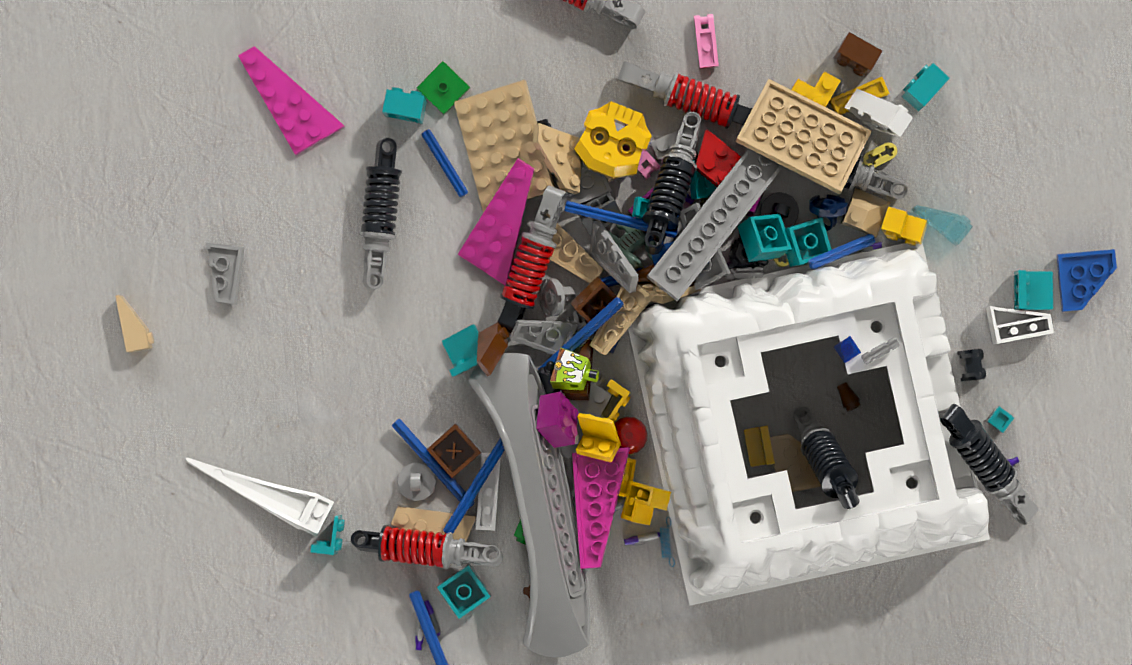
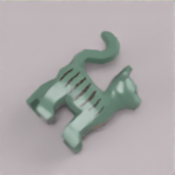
[608,215,657,270]

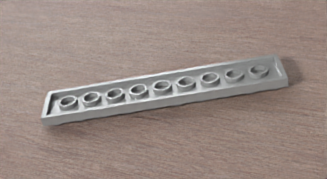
[647,148,784,301]

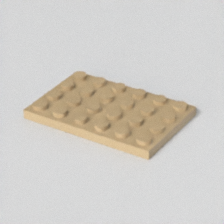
[735,79,872,195]
[454,80,554,212]

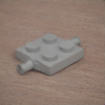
[569,373,613,426]

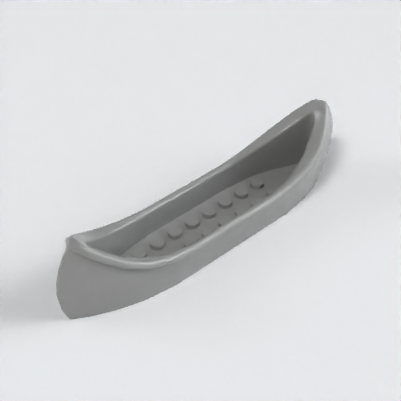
[469,353,590,657]

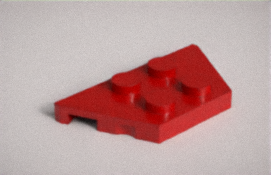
[696,129,741,187]

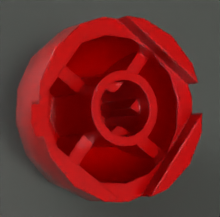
[614,416,648,455]

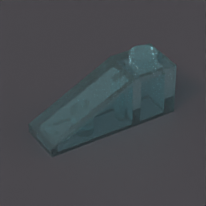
[911,205,973,246]

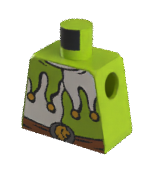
[550,348,599,390]

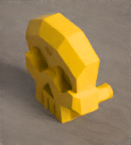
[574,101,652,179]

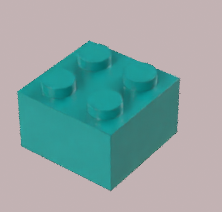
[901,63,950,112]
[382,87,427,124]
[737,214,792,262]
[785,217,832,267]
[437,564,491,619]

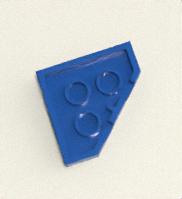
[1056,249,1117,312]

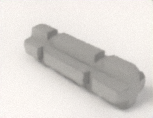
[726,266,764,280]
[861,337,899,364]

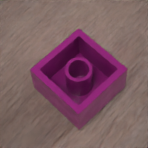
[536,392,579,448]

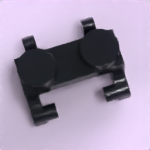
[957,349,986,382]

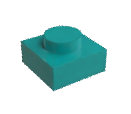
[632,196,649,219]
[987,406,1014,433]

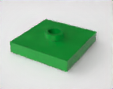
[417,61,470,115]

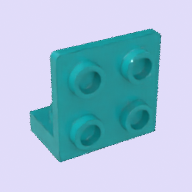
[1014,270,1053,310]
[442,324,479,377]
[310,515,345,555]

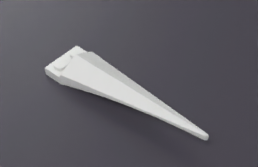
[186,458,334,537]

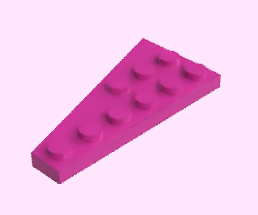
[238,46,345,155]
[458,158,535,286]
[572,447,630,569]

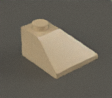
[841,188,891,238]

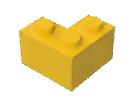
[791,71,841,107]
[881,206,928,246]
[621,481,671,526]

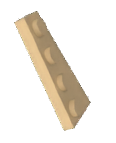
[547,213,604,283]
[590,284,654,355]
[391,506,476,542]

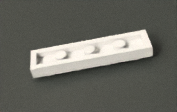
[476,452,501,531]

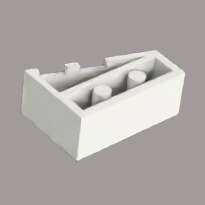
[844,89,913,137]
[985,306,1054,345]

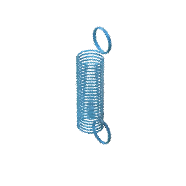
[660,517,675,567]

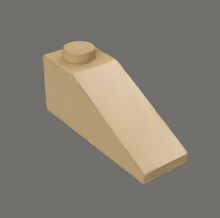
[115,295,154,353]

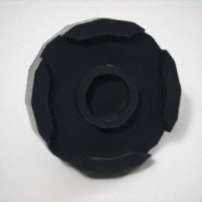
[760,192,799,228]

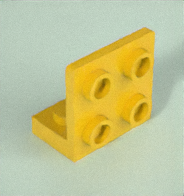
[606,379,631,422]
[576,413,621,462]

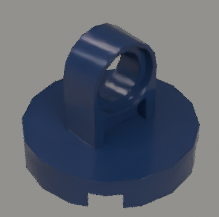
[809,194,848,231]

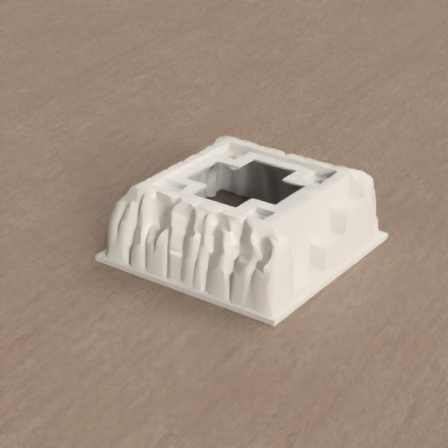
[628,243,990,606]

